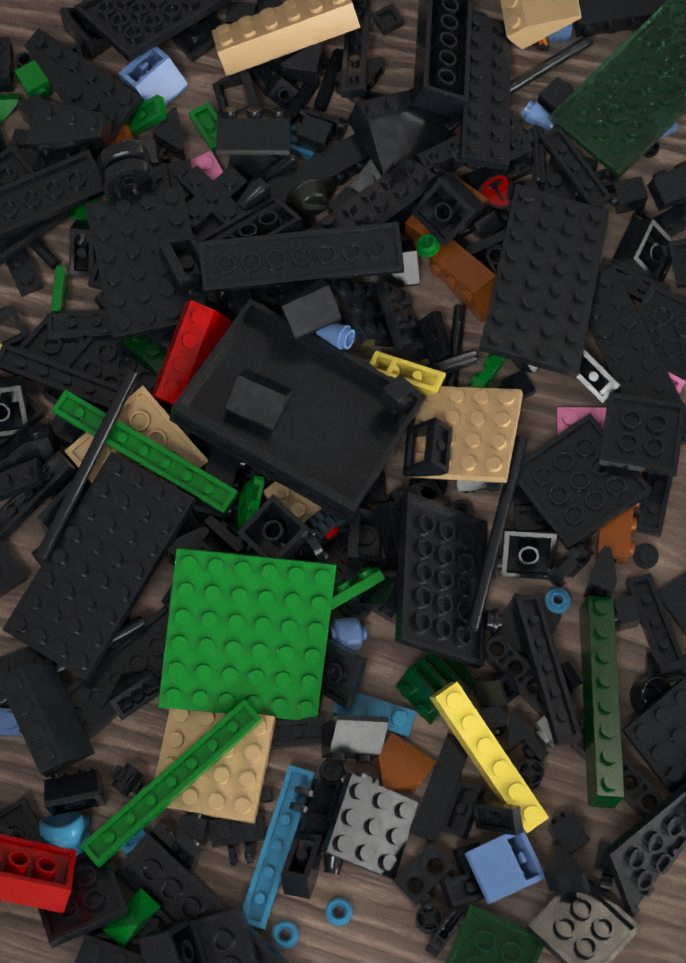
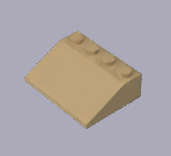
[500,0,582,50]

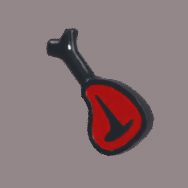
[478,173,513,216]

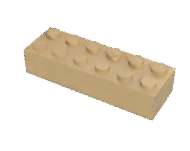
[212,0,360,76]

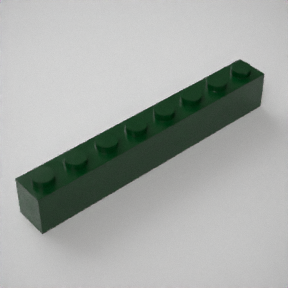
[579,595,624,809]

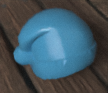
[39,811,91,856]

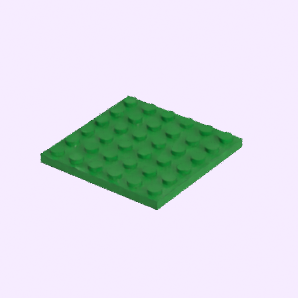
[158,547,337,720]

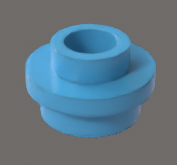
[545,588,571,614]
[325,898,353,926]
[271,921,299,949]

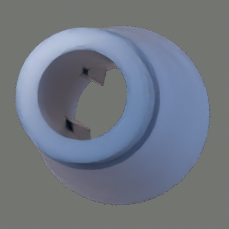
[520,100,557,131]
[316,323,355,350]

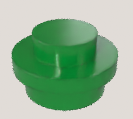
[416,234,440,257]

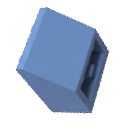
[119,46,188,107]
[465,829,545,905]

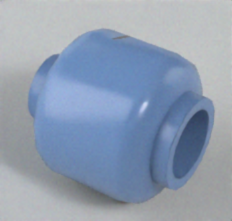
[328,617,367,650]

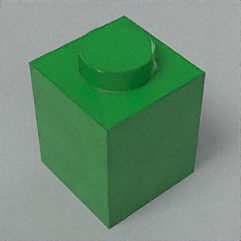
[14,60,52,100]

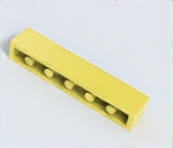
[429,682,549,833]

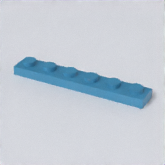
[243,765,315,930]

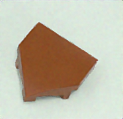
[375,733,436,792]

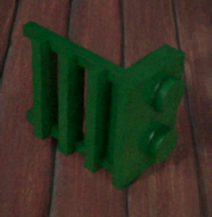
[396,653,480,725]

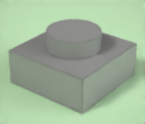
[534,716,555,748]

